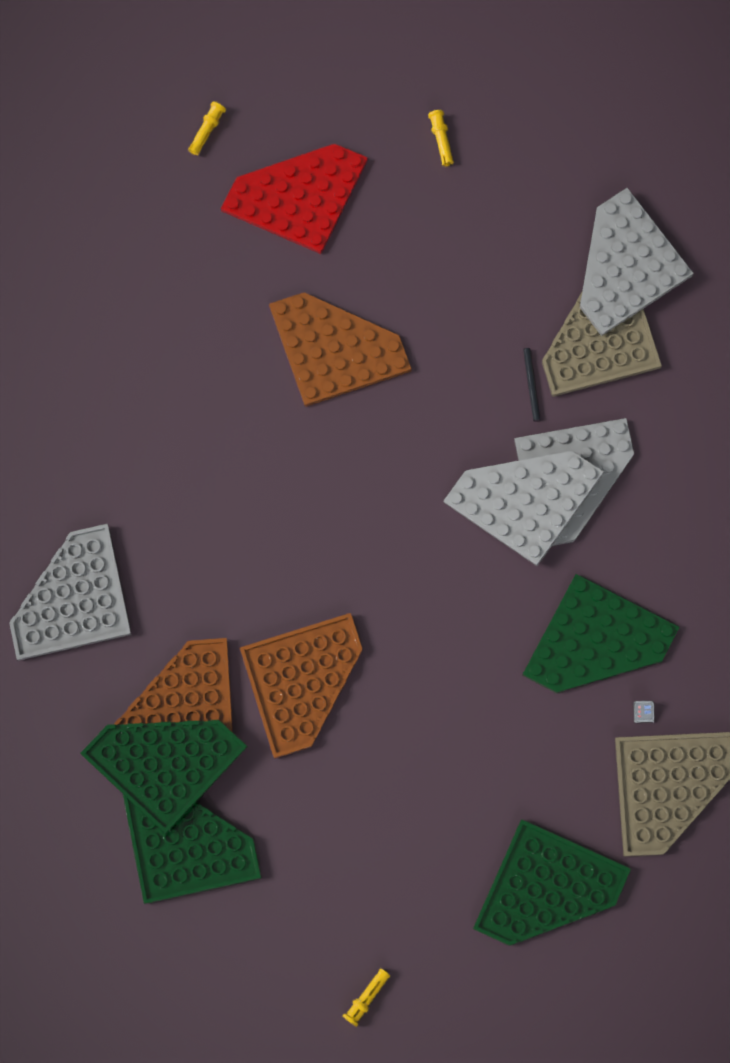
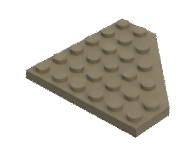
[542,292,661,397]
[615,732,730,857]

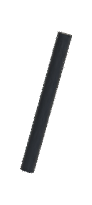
[523,348,541,422]

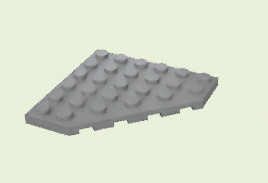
[580,188,694,336]
[514,418,634,546]
[443,451,604,566]
[9,524,132,661]

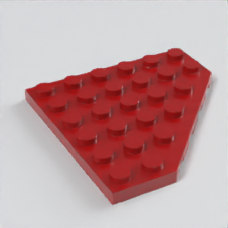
[221,144,368,254]

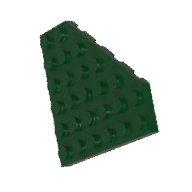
[522,574,679,694]
[80,720,247,834]
[123,795,261,904]
[473,819,631,946]

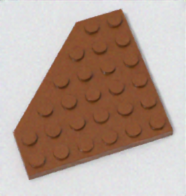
[269,292,411,407]
[240,613,363,759]
[114,638,233,733]

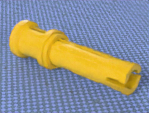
[188,102,226,156]
[428,110,454,166]
[343,968,390,1027]

